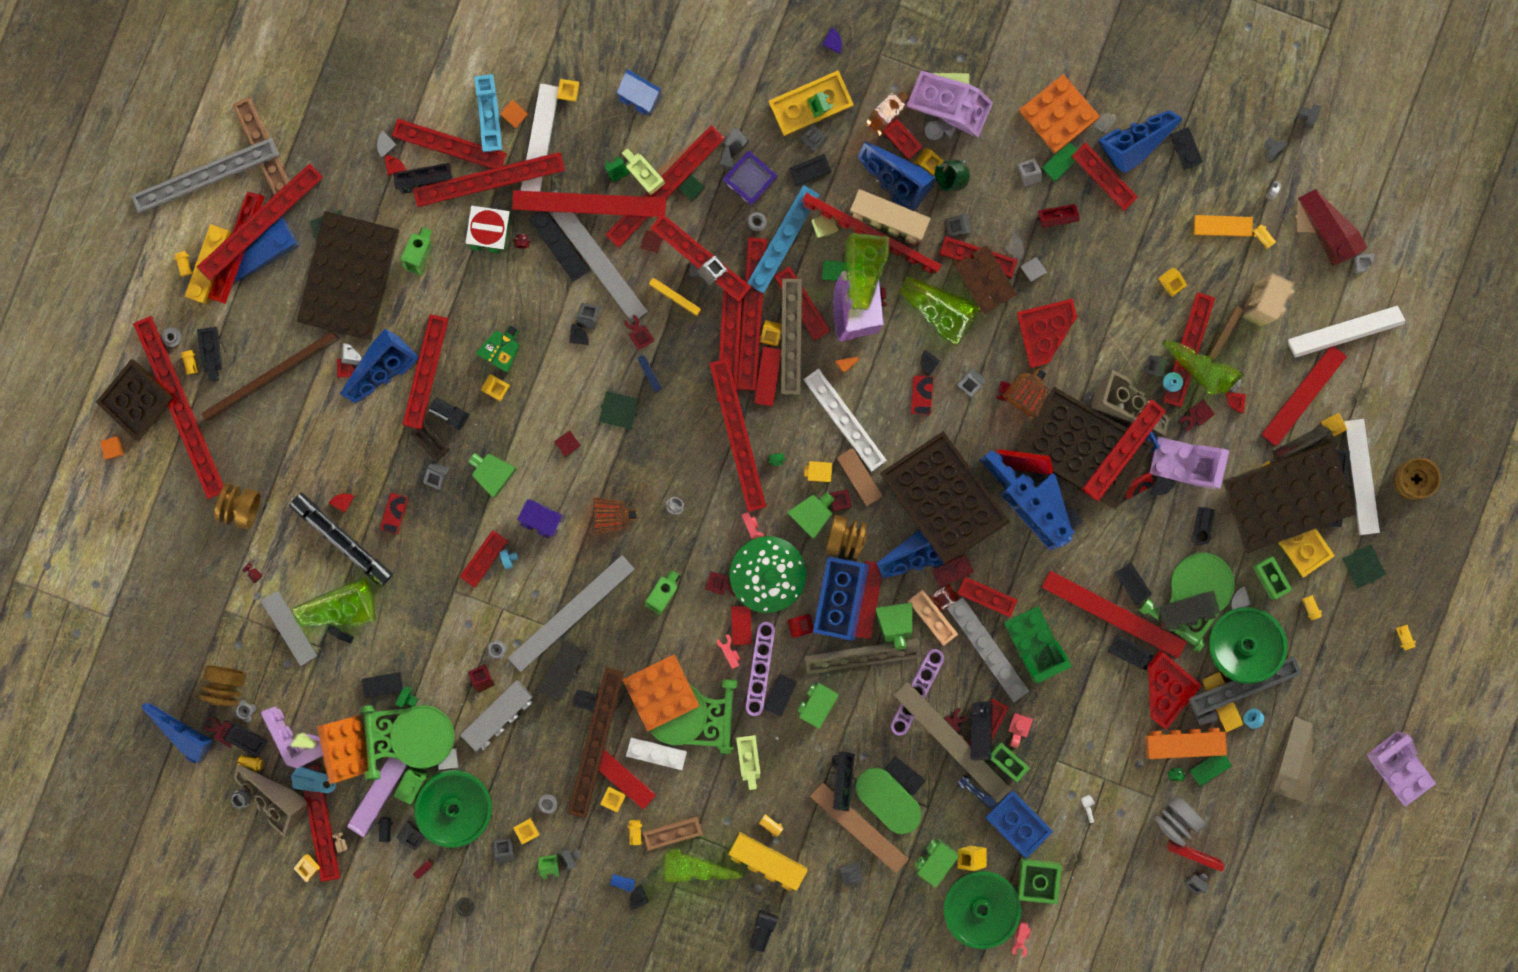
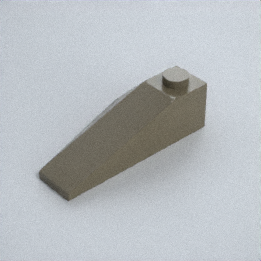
[1091,369,1170,436]
[1267,717,1313,802]
[233,765,308,838]

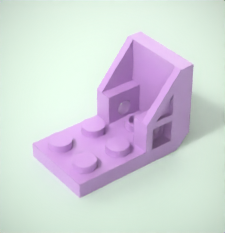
[906,71,993,138]
[1149,437,1229,489]
[261,706,323,768]
[1367,731,1436,807]

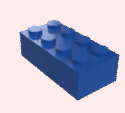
[813,557,869,640]

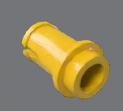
[1253,224,1276,249]
[174,251,193,277]
[180,350,199,375]
[1301,595,1322,621]
[1396,625,1416,650]
[237,755,264,772]
[758,814,784,837]
[627,820,642,845]

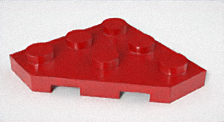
[1016,298,1077,368]
[1148,651,1202,730]

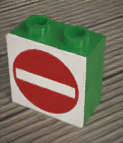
[466,206,512,254]

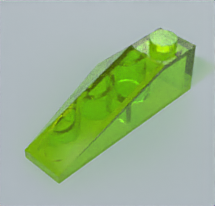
[845,233,889,310]
[900,276,980,346]
[1162,340,1244,395]
[292,578,376,626]
[664,850,743,882]

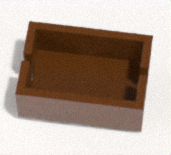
[954,244,1017,315]

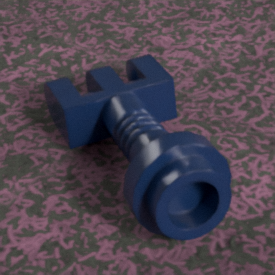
[957,775,996,808]

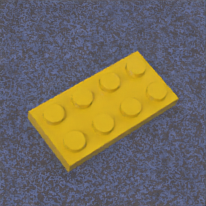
[768,70,854,137]

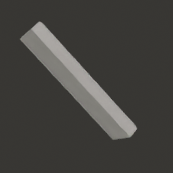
[261,591,318,666]

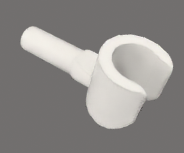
[1081,795,1095,823]

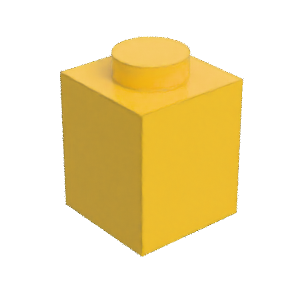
[804,461,832,483]
[958,846,987,871]

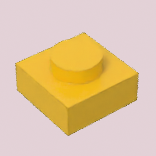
[557,79,580,102]
[1321,413,1348,439]
[600,786,626,812]
[513,818,540,845]
[294,854,320,882]

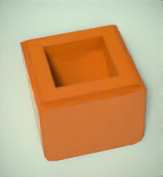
[500,100,528,129]
[835,357,859,373]
[100,436,124,460]

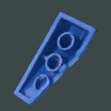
[1098,110,1182,173]
[858,141,936,211]
[233,216,300,284]
[340,328,419,403]
[877,530,957,578]
[142,703,214,763]

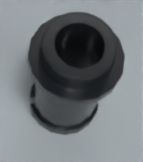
[378,817,393,842]

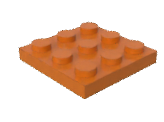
[1019,74,1100,154]
[622,654,700,732]
[317,715,368,784]

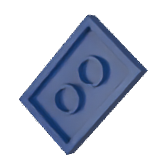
[985,790,1053,859]

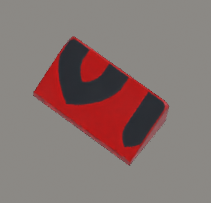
[911,376,934,415]
[1120,472,1153,503]
[380,492,409,534]

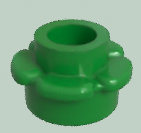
[767,453,786,466]
[1167,767,1186,781]

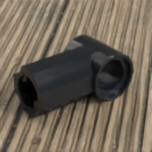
[429,397,470,431]
[1191,507,1215,546]
[573,689,598,713]
[749,910,778,952]

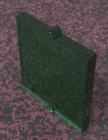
[599,391,639,429]
[1342,544,1386,588]

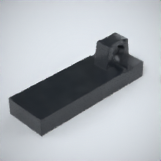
[393,162,452,194]
[970,701,993,761]
[831,751,855,812]

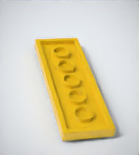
[1260,461,1335,578]

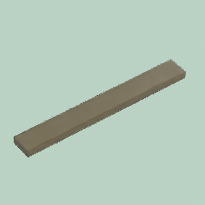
[893,680,1011,803]

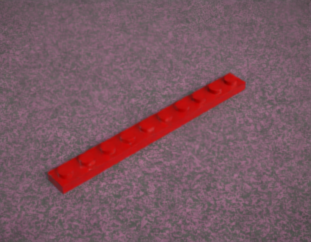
[133,316,224,499]

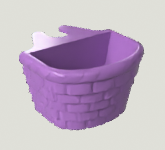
[833,271,883,342]

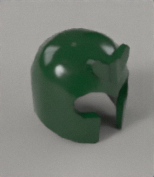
[935,160,970,192]

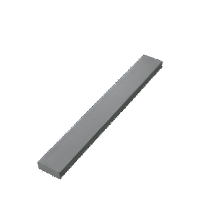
[131,138,279,214]
[549,190,648,323]
[508,555,635,672]

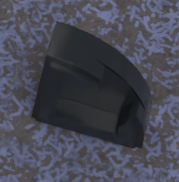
[569,324,589,345]
[921,350,940,376]
[1151,476,1176,495]
[327,625,354,644]
[630,884,649,910]

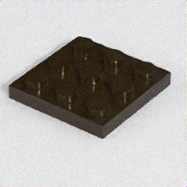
[96,359,174,441]

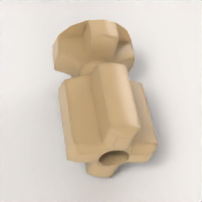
[332,832,347,852]

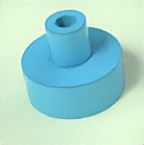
[1162,372,1183,392]
[500,549,519,570]
[1243,708,1264,729]

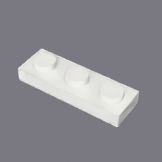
[626,737,687,770]

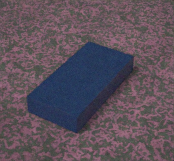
[637,355,662,393]

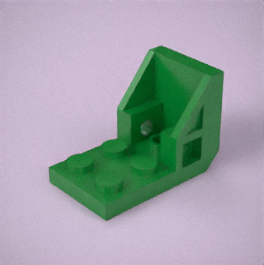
[1003,606,1072,684]

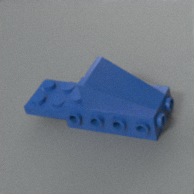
[979,450,1075,550]

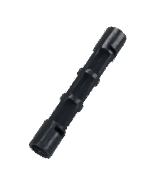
[289,492,393,588]

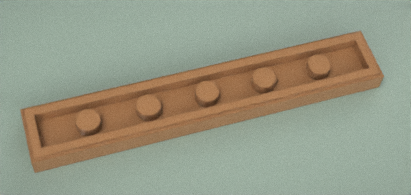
[232,96,289,195]
[810,782,909,873]

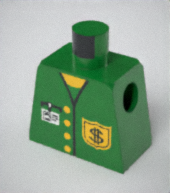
[476,325,521,374]

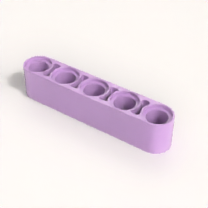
[746,622,775,716]
[890,649,944,736]
[347,752,408,837]

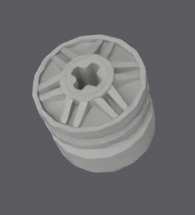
[1154,795,1207,848]

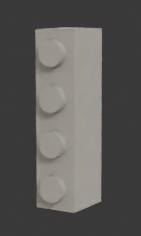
[461,680,534,751]

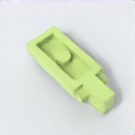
[622,148,665,195]
[736,735,761,790]

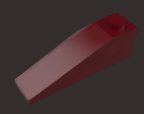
[1298,189,1367,266]

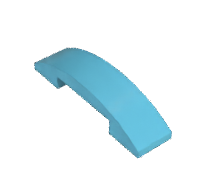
[474,74,502,152]

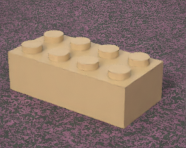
[849,189,931,246]
[1240,274,1294,327]

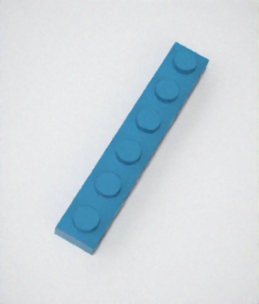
[747,185,820,294]

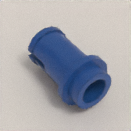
[610,874,636,892]

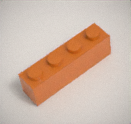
[1145,728,1227,759]

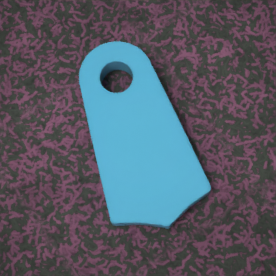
[291,766,336,793]

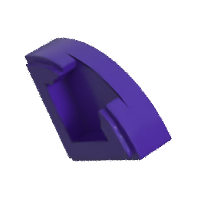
[823,27,842,54]

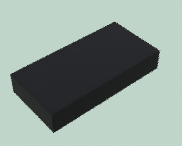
[789,154,832,186]
[1114,562,1152,605]
[362,672,403,698]
[764,674,797,717]
[223,722,267,757]

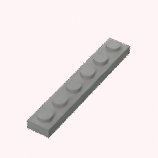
[947,597,1029,702]

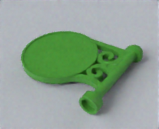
[1138,553,1235,652]
[650,679,738,754]
[360,705,454,781]

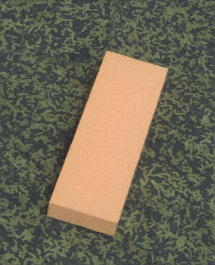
[907,589,958,646]

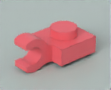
[742,512,764,539]
[717,634,741,669]
[1008,713,1033,749]
[1012,920,1031,957]

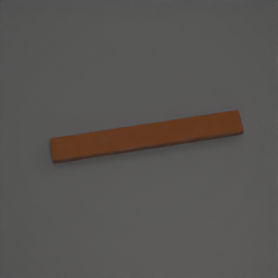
[202,332,339,421]
[567,667,624,818]

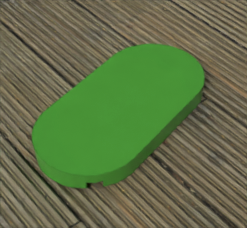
[856,768,921,834]

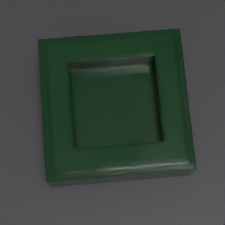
[678,174,705,201]

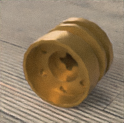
[1393,458,1441,500]
[215,483,261,530]
[825,515,867,561]
[198,665,246,707]

